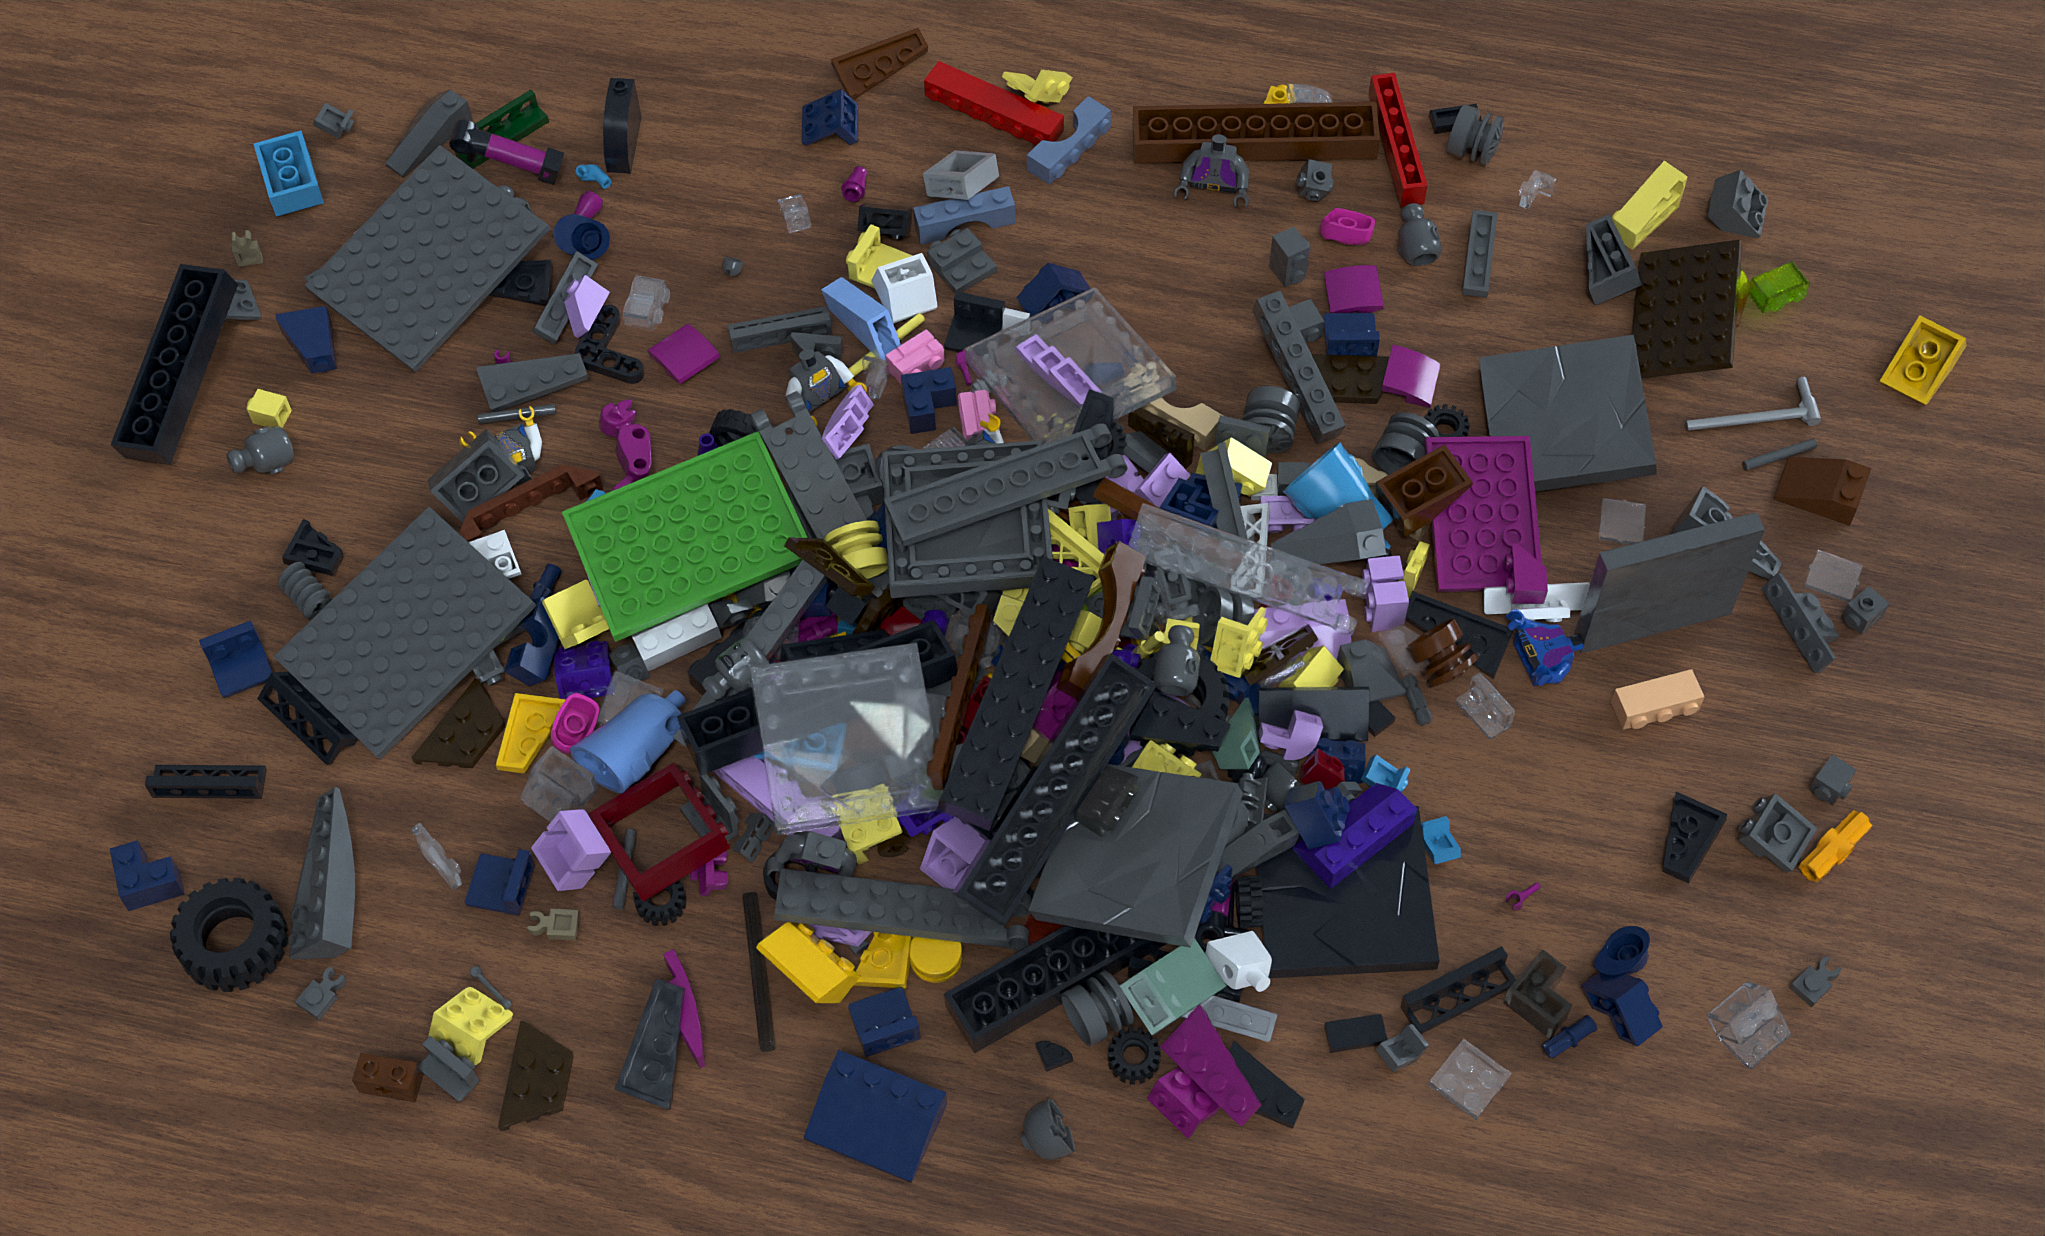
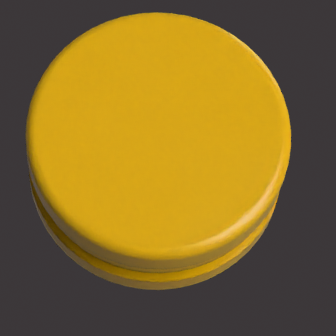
[909,937,962,983]

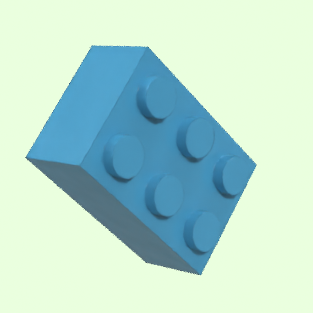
[254,131,324,216]

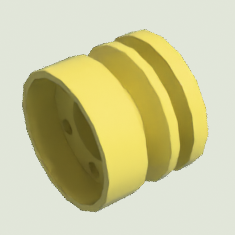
[824,521,889,579]

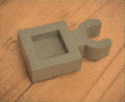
[232,230,263,267]
[527,909,580,941]

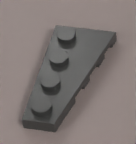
[476,353,589,412]

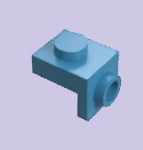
[1360,755,1410,792]
[1421,816,1461,864]

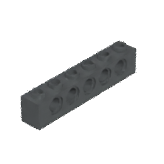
[1252,290,1346,445]

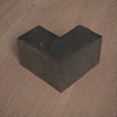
[1503,950,1572,1039]

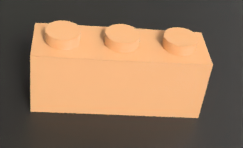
[1611,669,1704,730]

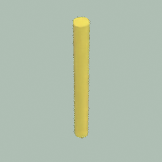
[848,313,925,377]

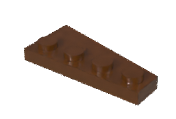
[831,28,928,100]

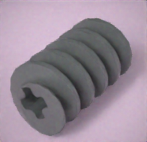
[278,562,333,620]

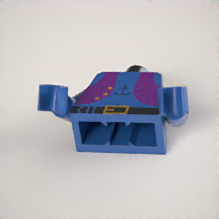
[1505,609,1583,686]

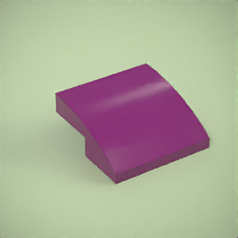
[1324,265,1384,313]
[647,323,720,384]
[1381,344,1440,408]

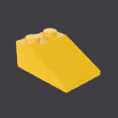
[1880,315,1967,406]

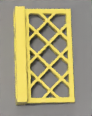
[1048,508,1104,597]

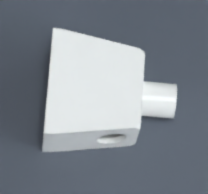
[1205,931,1272,992]

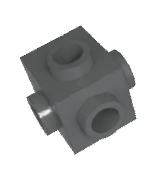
[1296,159,1334,201]

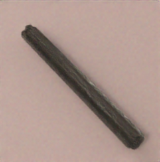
[742,892,776,1052]

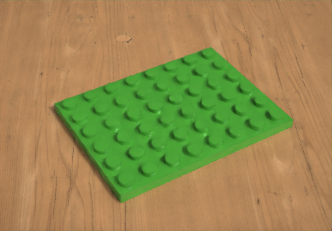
[562,431,807,642]

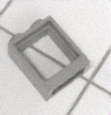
[923,150,999,200]

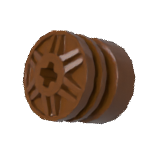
[1405,618,1479,688]

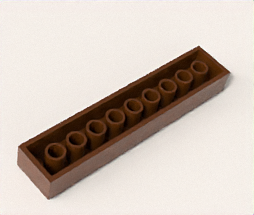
[1132,102,1380,163]

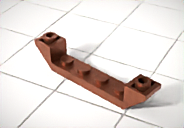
[459,464,603,542]

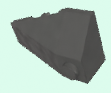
[386,89,472,178]
[1671,486,1782,580]
[1271,499,1386,570]

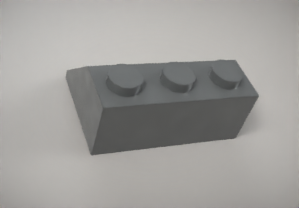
[428,429,525,522]

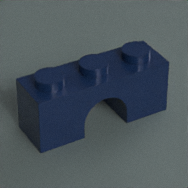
[504,596,559,687]

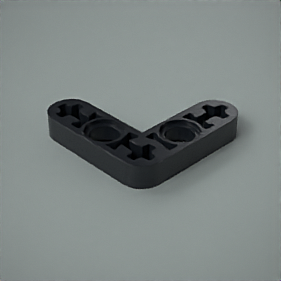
[574,305,644,384]

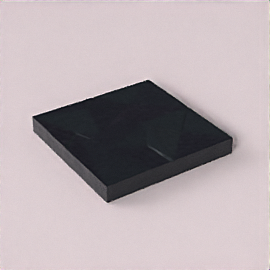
[1255,806,1440,978]

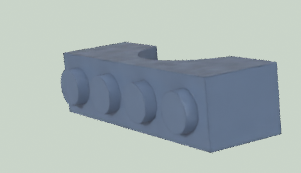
[1027,96,1112,185]
[913,186,1016,245]

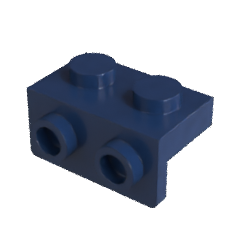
[1309,738,1366,784]

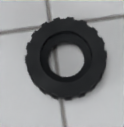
[709,409,766,447]

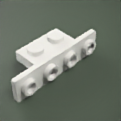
[1484,582,1590,622]

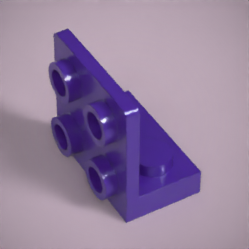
[554,640,615,700]

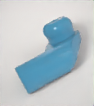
[575,164,612,189]

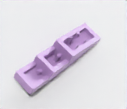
[1016,334,1101,407]
[822,385,874,459]

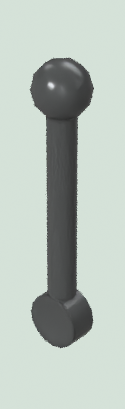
[470,966,511,1010]

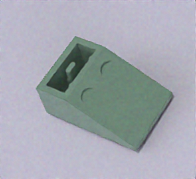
[1120,938,1226,1035]

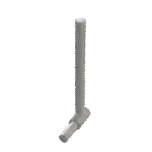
[1685,377,1822,431]

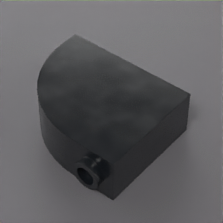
[603,78,641,174]

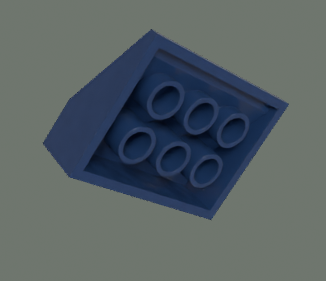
[804,1050,947,1183]

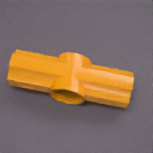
[1799,810,1873,883]

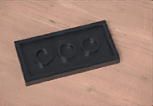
[1258,686,1370,742]

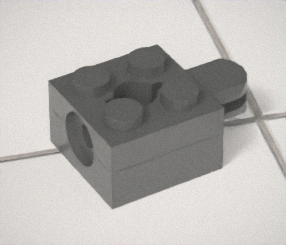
[831,444,884,521]

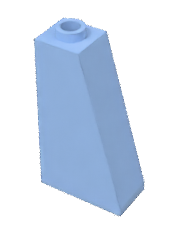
[821,277,901,362]

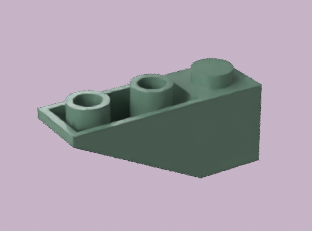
[1212,698,1260,769]

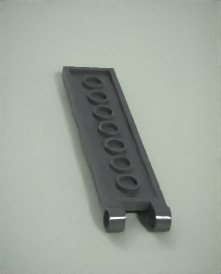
[750,391,889,597]
[884,424,1128,547]
[774,869,1032,951]

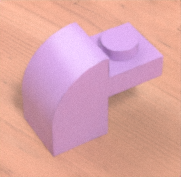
[1258,710,1323,760]

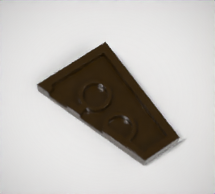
[1128,405,1195,469]
[784,537,875,596]
[1243,624,1318,686]

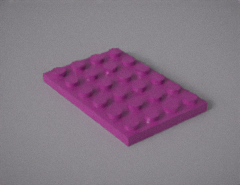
[1424,436,1542,592]

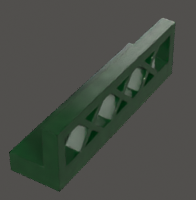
[455,89,549,169]

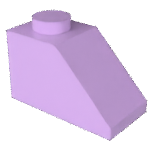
[564,275,610,338]

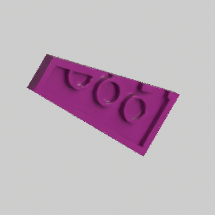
[1160,1004,1261,1127]

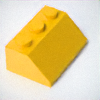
[756,922,860,1003]

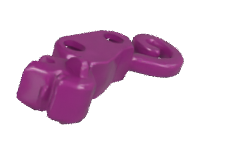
[599,399,652,491]

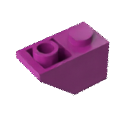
[1505,544,1548,604]

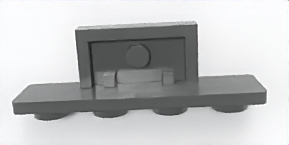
[1762,573,1839,673]

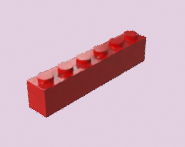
[924,61,1064,146]
[1369,73,1428,207]

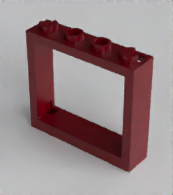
[588,762,730,902]

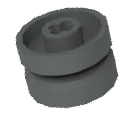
[1192,586,1255,648]

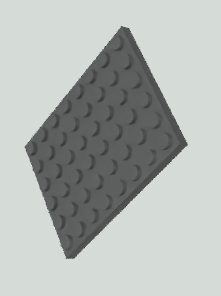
[305,145,550,373]
[274,507,536,760]

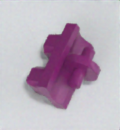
[789,612,838,643]
[689,851,728,896]

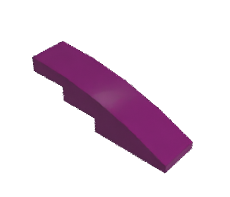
[663,949,705,1068]

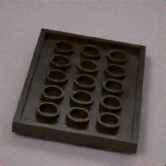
[1632,239,1743,378]

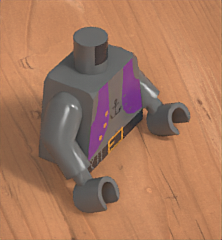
[1174,134,1250,207]
[767,831,857,879]

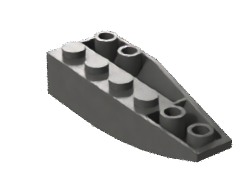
[289,787,355,959]

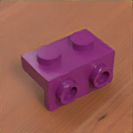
[1147,1067,1220,1138]

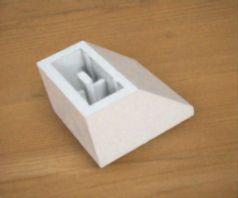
[871,253,937,324]
[469,530,521,579]

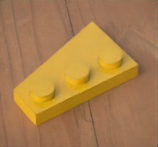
[496,693,565,773]
[853,932,913,988]

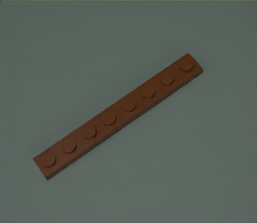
[926,604,991,790]

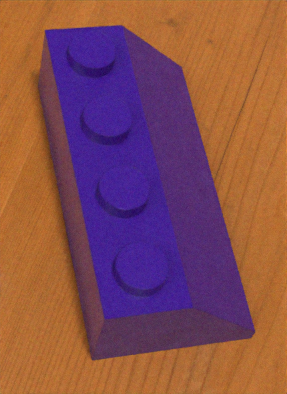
[1293,783,1417,889]

